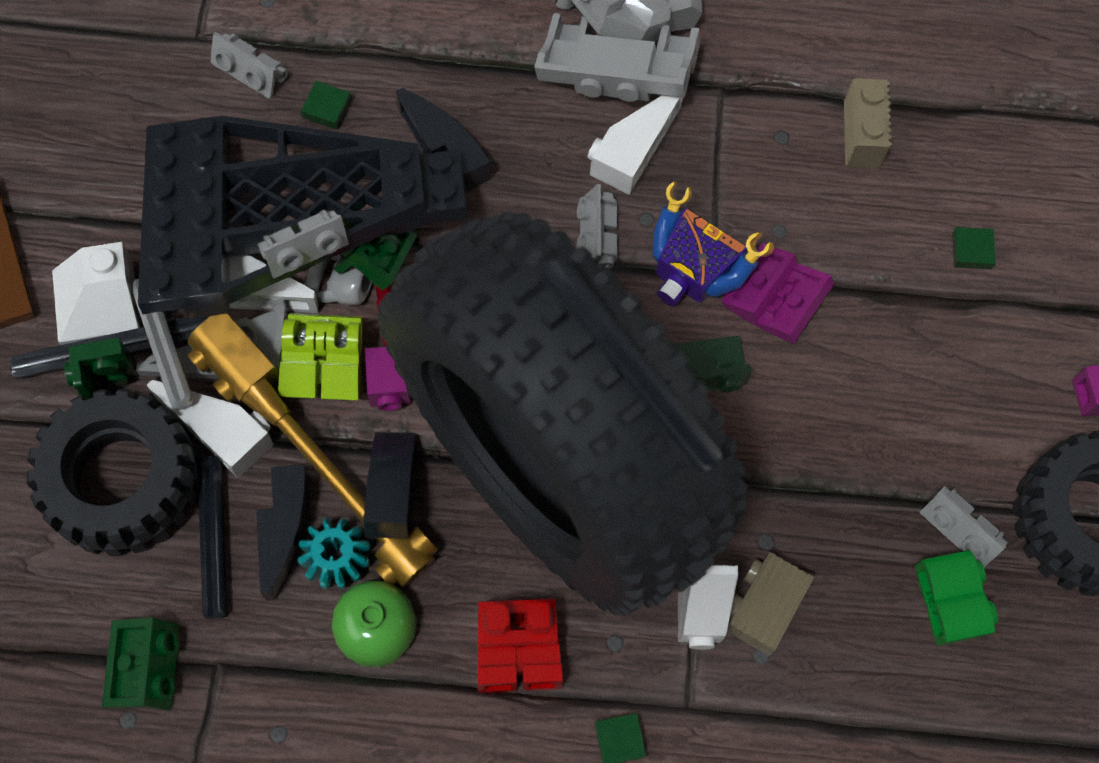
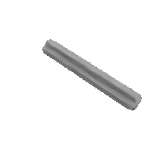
[131,279,193,410]

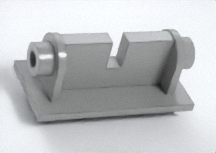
[210,32,288,99]
[577,184,618,269]
[257,210,349,278]
[919,486,1008,567]

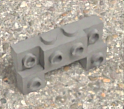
[534,13,701,102]

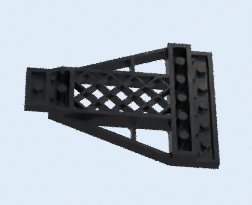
[138,116,468,319]

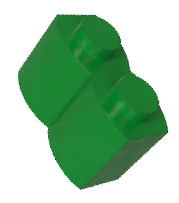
[915,550,998,646]

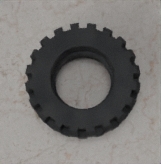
[26,388,198,556]
[1013,430,1099,597]

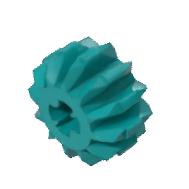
[298,518,370,590]

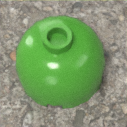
[331,580,417,668]

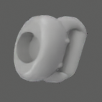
[304,255,372,306]

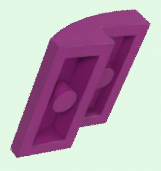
[721,243,834,344]

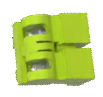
[278,313,363,400]

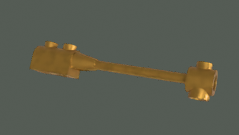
[187,313,438,587]

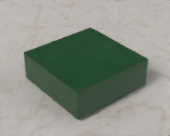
[301,80,351,130]
[952,227,996,269]
[594,713,646,763]

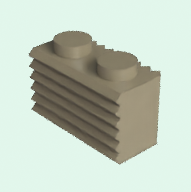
[844,78,892,169]
[727,552,814,656]

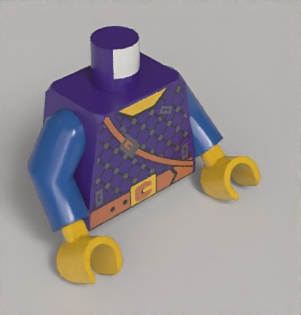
[652,182,774,306]

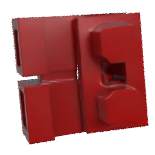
[478,599,563,693]

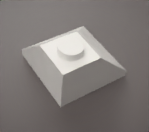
[52,242,140,345]

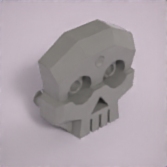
[552,0,703,41]

